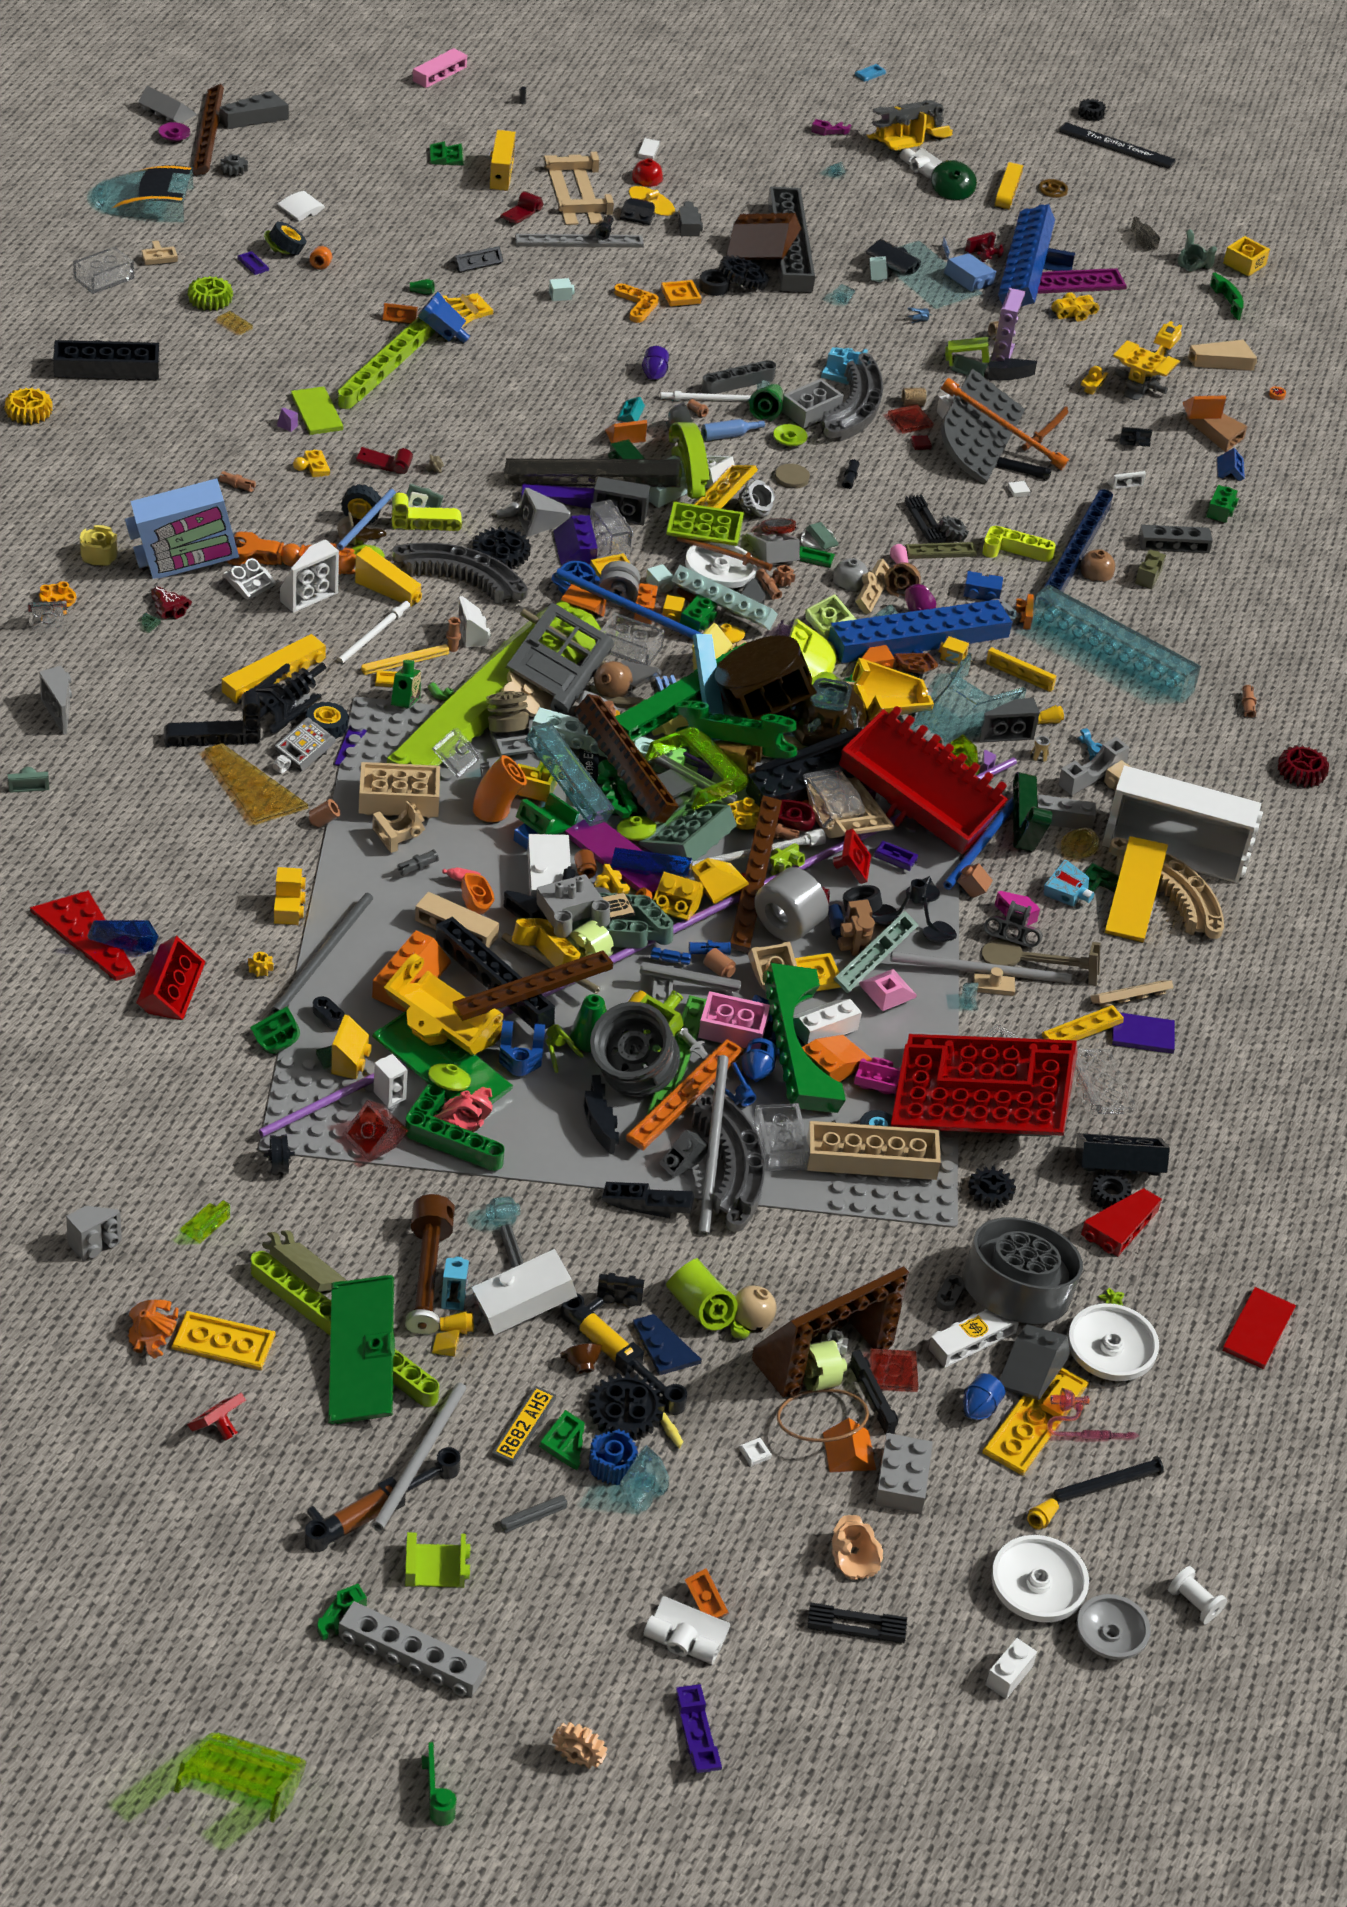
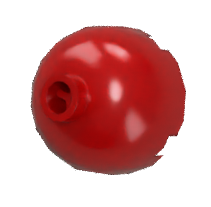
[632,158,663,187]

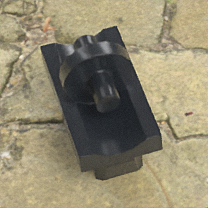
[1120,427,1152,447]

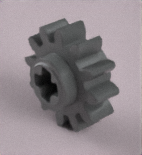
[220,154,248,176]
[938,515,969,542]

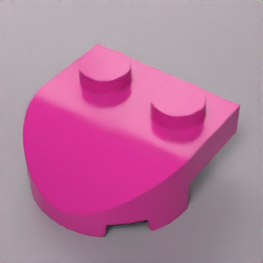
[854,1057,901,1094]

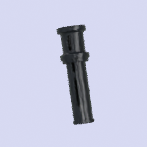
[595,215,614,240]

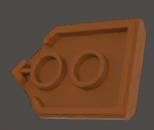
[894,653,938,674]

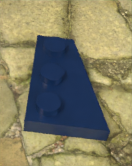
[633,1314,702,1376]

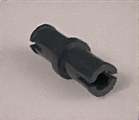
[842,459,860,489]

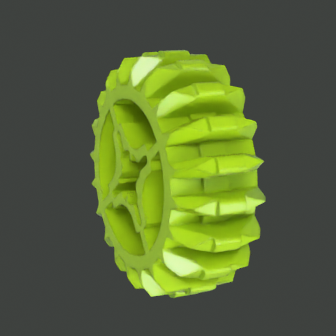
[187,276,233,311]

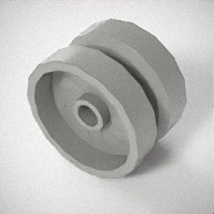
[599,561,640,607]

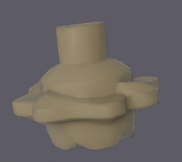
[425,454,444,473]

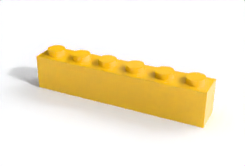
[222,634,326,703]

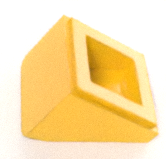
[432,1330,460,1357]

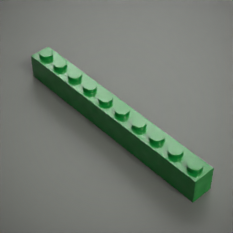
[615,643,746,742]

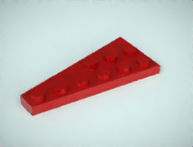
[30,890,136,981]

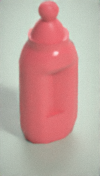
[442,867,481,881]

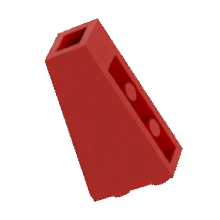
[1081,1188,1162,1257]

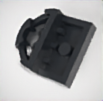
[620,198,655,225]

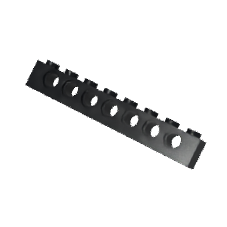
[436,916,555,1029]

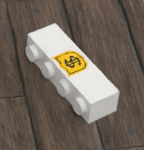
[928,1309,1019,1368]

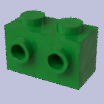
[1206,485,1239,523]
[679,594,718,633]

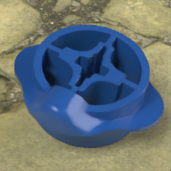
[552,561,600,595]

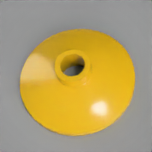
[719,624,745,643]

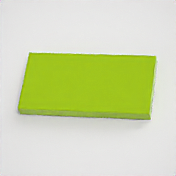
[291,386,344,435]

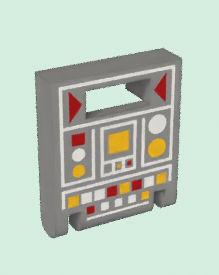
[275,718,336,771]

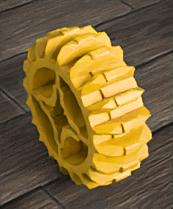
[4,387,53,425]

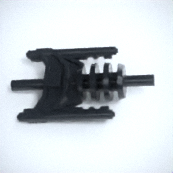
[238,662,327,734]

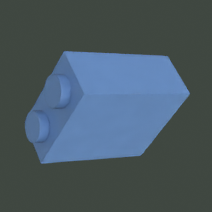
[944,253,996,292]

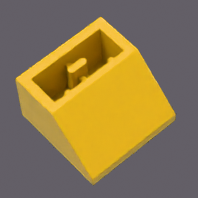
[653,872,705,921]

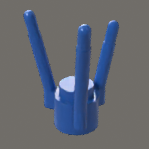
[713,1062,757,1107]

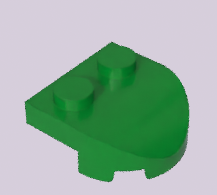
[250,1006,300,1054]

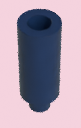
[828,904,844,940]

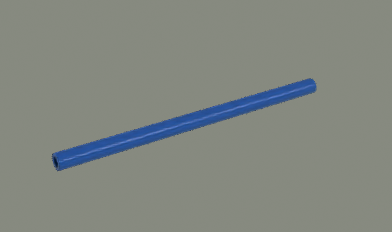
[555,568,703,639]
[943,796,1013,890]

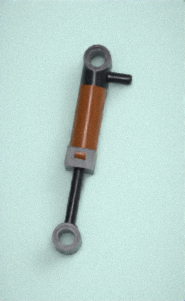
[305,1447,461,1552]

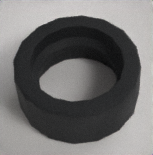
[699,269,730,296]
[843,885,882,913]

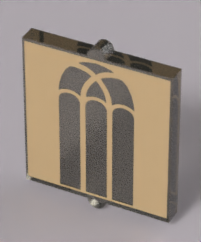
[602,892,635,921]

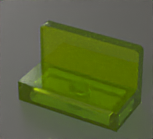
[181,1200,230,1244]

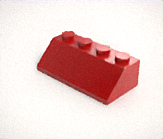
[136,935,206,1020]

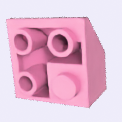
[859,969,917,1011]

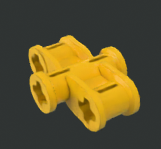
[1051,292,1099,322]

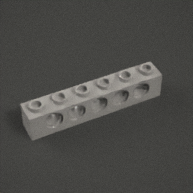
[339,1601,487,1698]

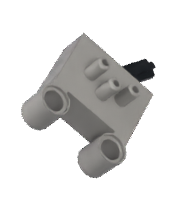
[537,866,610,938]

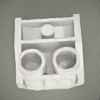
[222,558,276,599]

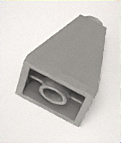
[516,488,570,537]

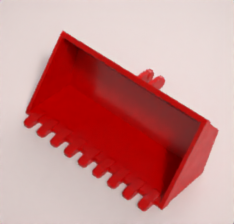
[839,706,1008,854]

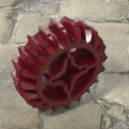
[1278,745,1329,788]

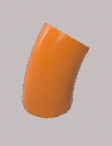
[473,755,527,822]

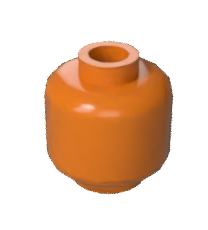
[310,246,332,270]

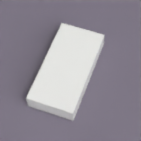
[638,138,660,160]

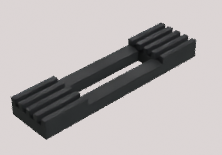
[905,494,947,544]
[849,1350,898,1435]
[807,1602,908,1644]

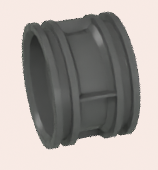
[590,1002,680,1097]

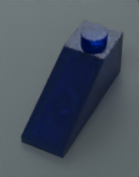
[87,920,159,952]

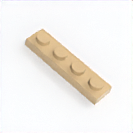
[1090,980,1173,1007]

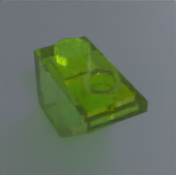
[948,735,980,775]

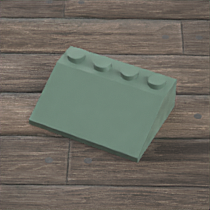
[639,802,737,862]

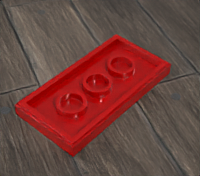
[1222,1287,1296,1369]

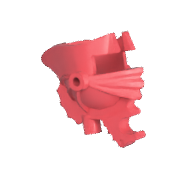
[433,1087,493,1132]

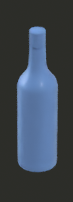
[701,419,765,441]

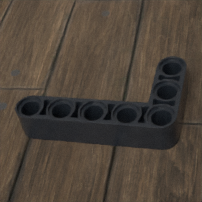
[163,690,261,748]

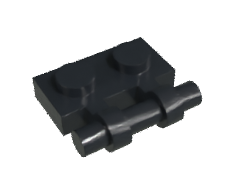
[596,1272,645,1307]

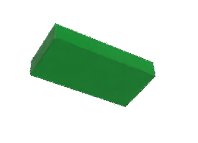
[798,546,835,568]

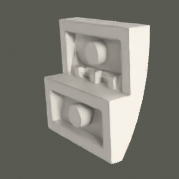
[278,191,325,221]

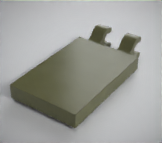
[262,1230,347,1292]

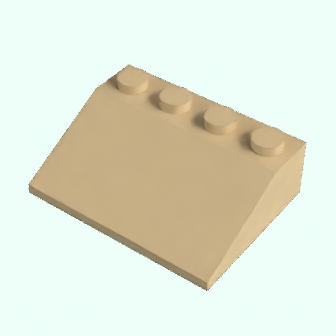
[359,762,440,818]

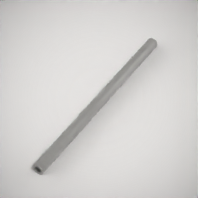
[890,951,1072,984]
[698,1055,729,1235]
[372,1382,466,1531]

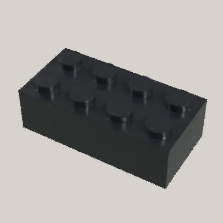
[1075,1133,1170,1176]

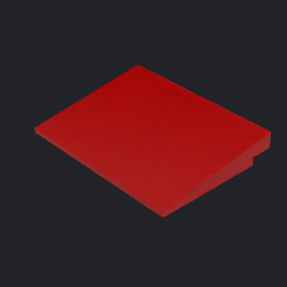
[891,1034,1078,1136]

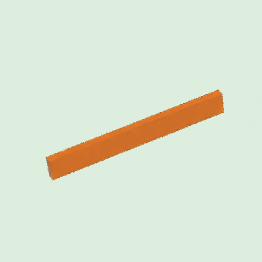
[626,1039,744,1151]

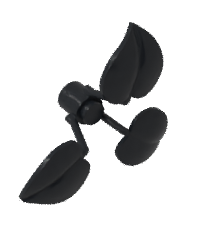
[872,876,957,942]

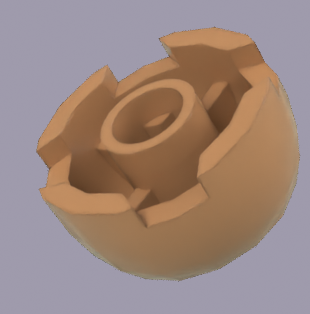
[1080,549,1115,582]
[884,562,921,597]
[594,661,633,697]

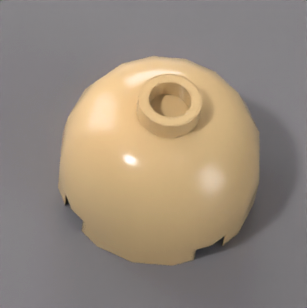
[735,1285,777,1330]

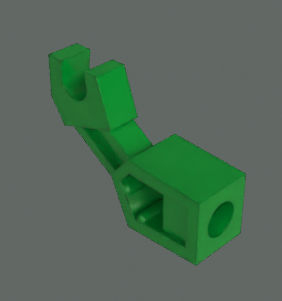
[317,1583,367,1641]

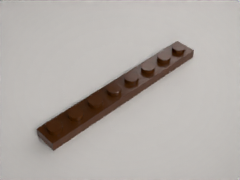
[453,950,613,1021]

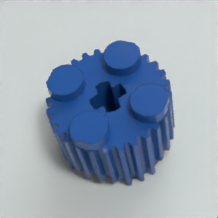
[589,1429,638,1485]

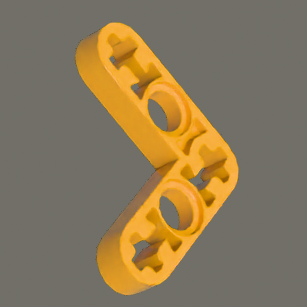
[614,283,659,323]

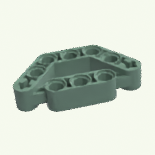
[572,893,673,948]

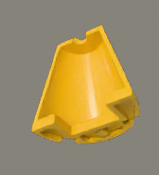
[852,658,934,721]

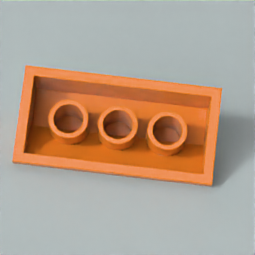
[372,930,451,1012]

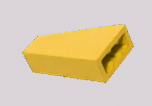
[355,546,422,607]

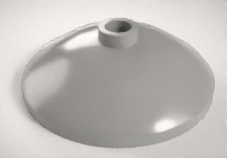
[1077,1594,1151,1660]

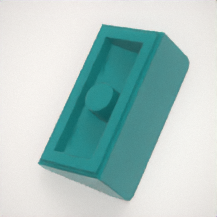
[617,397,645,422]

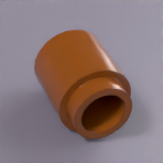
[574,849,597,879]

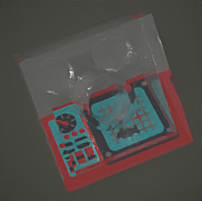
[28,601,68,633]

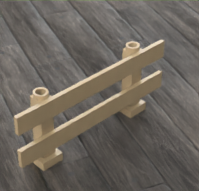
[544,152,614,225]

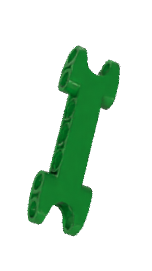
[674,701,797,758]

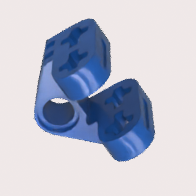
[499,1020,545,1076]

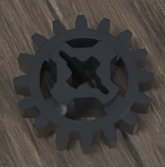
[968,1166,1016,1208]

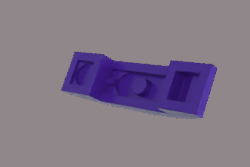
[676,1684,722,1773]

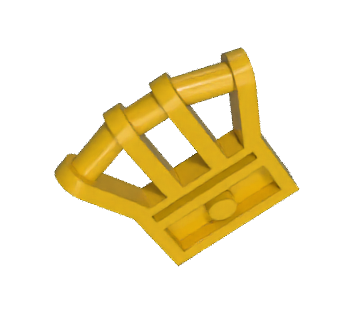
[443,293,493,327]

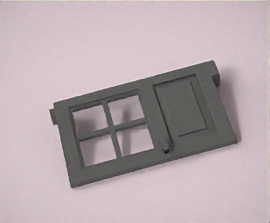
[506,602,614,715]

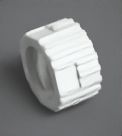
[273,755,291,774]

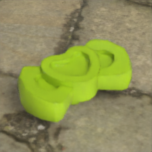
[730,1318,750,1339]

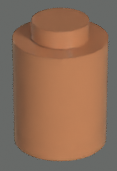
[309,799,340,828]
[704,948,736,978]

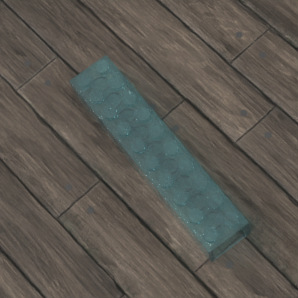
[1032,584,1201,703]

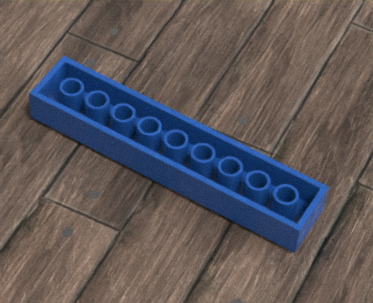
[998,204,1055,307]
[828,599,1012,663]

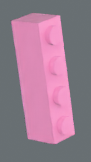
[413,48,467,88]

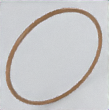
[777,1389,869,1442]

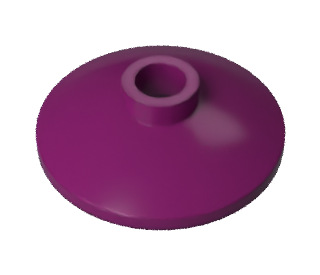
[159,122,190,141]

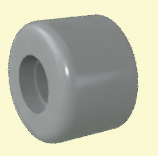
[755,867,829,942]

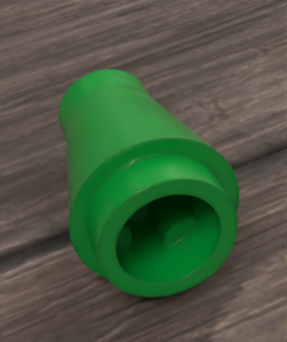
[410,279,435,295]

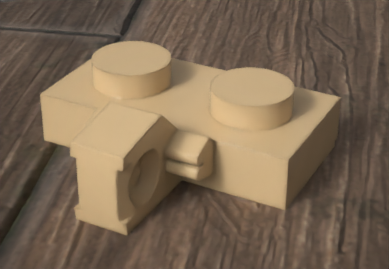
[142,240,178,265]

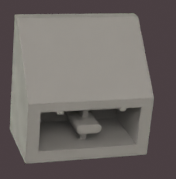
[66,1206,122,1261]

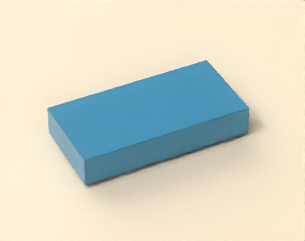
[855,64,886,82]

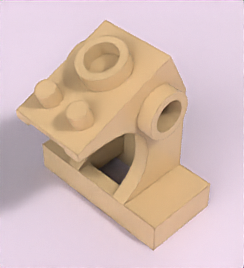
[372,801,425,853]

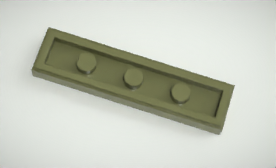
[904,542,977,559]

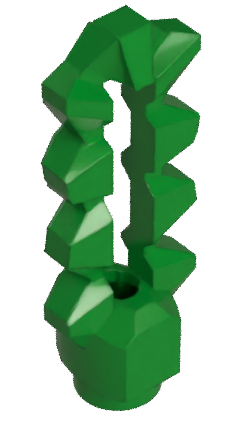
[597,760,638,818]

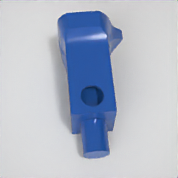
[417,292,470,343]

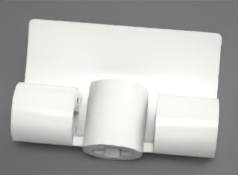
[900,148,942,180]
[644,1596,730,1665]

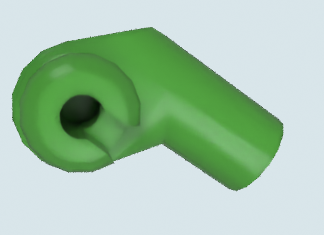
[428,683,454,701]

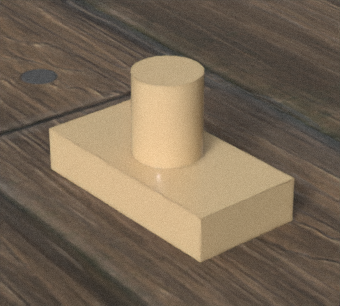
[973,967,1015,996]

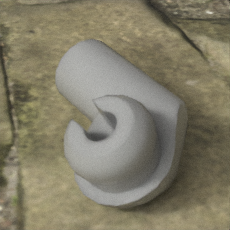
[497,502,519,518]

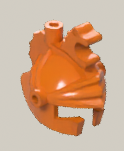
[128,1300,178,1359]

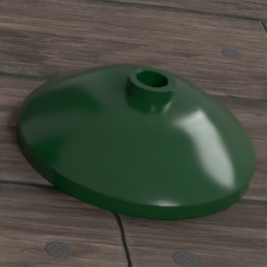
[931,160,977,200]

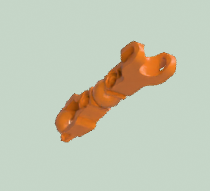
[227,531,356,575]

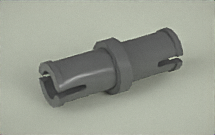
[397,849,439,876]

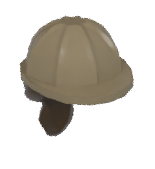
[337,512,387,546]

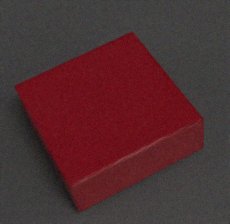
[911,435,932,450]

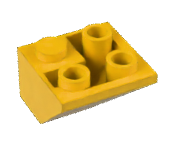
[690,858,749,904]

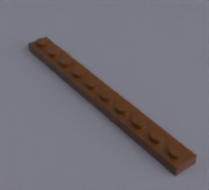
[192,83,224,176]
[730,795,782,953]

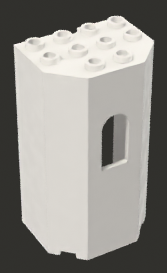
[1102,765,1263,883]

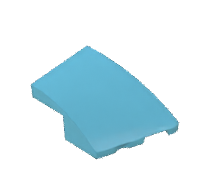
[821,348,868,385]

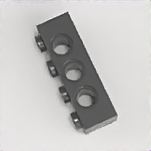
[1138,524,1213,553]

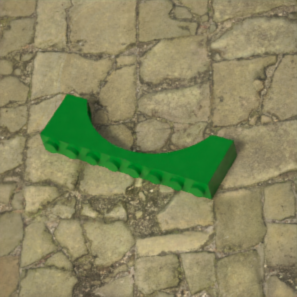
[762,963,846,1113]

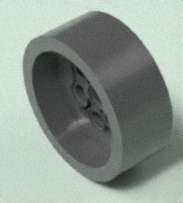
[962,1217,1083,1324]

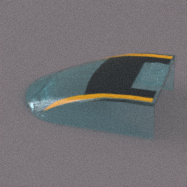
[92,165,193,222]

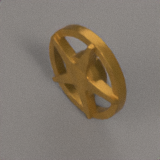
[1039,179,1068,198]

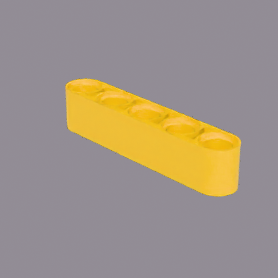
[995,162,1024,209]

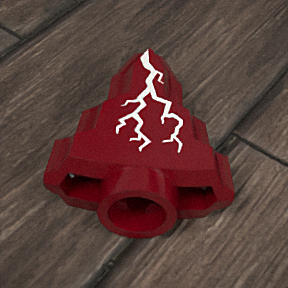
[151,586,192,620]

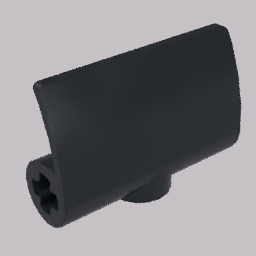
[866,239,921,274]

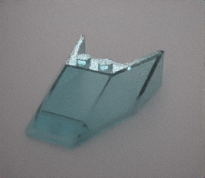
[910,652,1026,746]

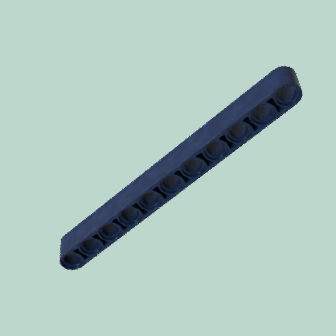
[1041,489,1113,607]

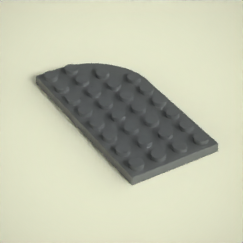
[941,369,1025,484]

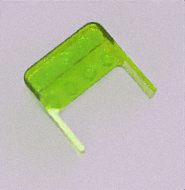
[645,727,749,810]
[174,1732,306,1823]

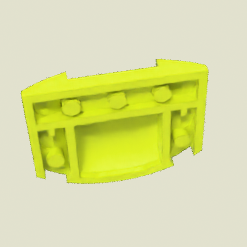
[789,618,836,678]

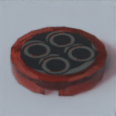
[761,518,796,534]

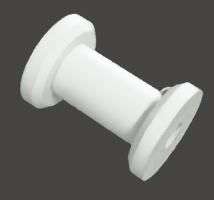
[1168,1566,1227,1624]

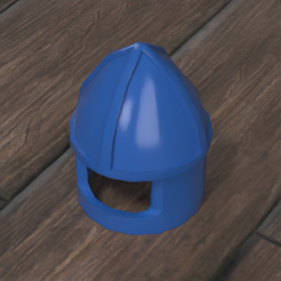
[742,1038,778,1082]
[962,1373,1005,1420]

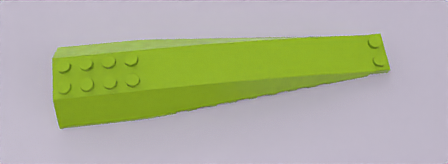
[387,601,603,766]

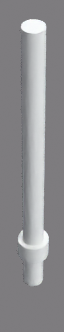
[660,391,751,402]
[337,601,410,664]

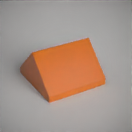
[1183,396,1226,419]
[605,420,647,444]
[561,584,606,617]
[823,1418,876,1472]

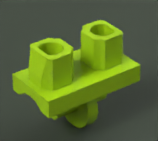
[769,843,805,876]

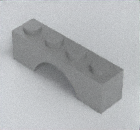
[1059,737,1130,795]

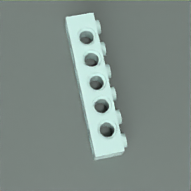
[671,565,778,630]

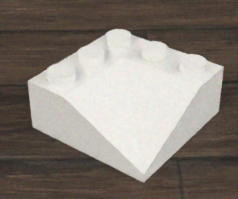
[280,539,339,613]

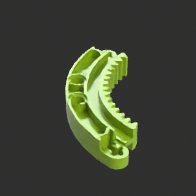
[669,422,710,499]

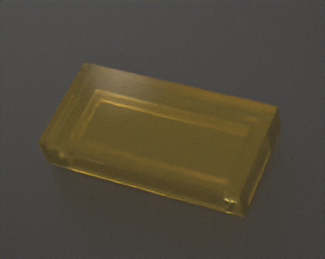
[217,311,253,335]

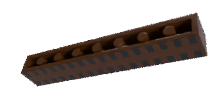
[574,694,679,823]

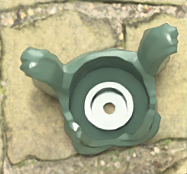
[1177,229,1217,272]

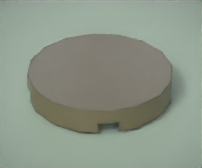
[775,464,810,488]

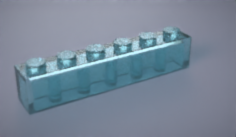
[525,721,615,826]

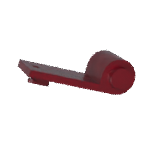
[500,191,543,224]
[356,447,413,474]

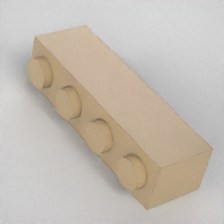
[415,892,499,948]

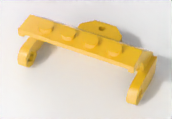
[384,954,504,1056]

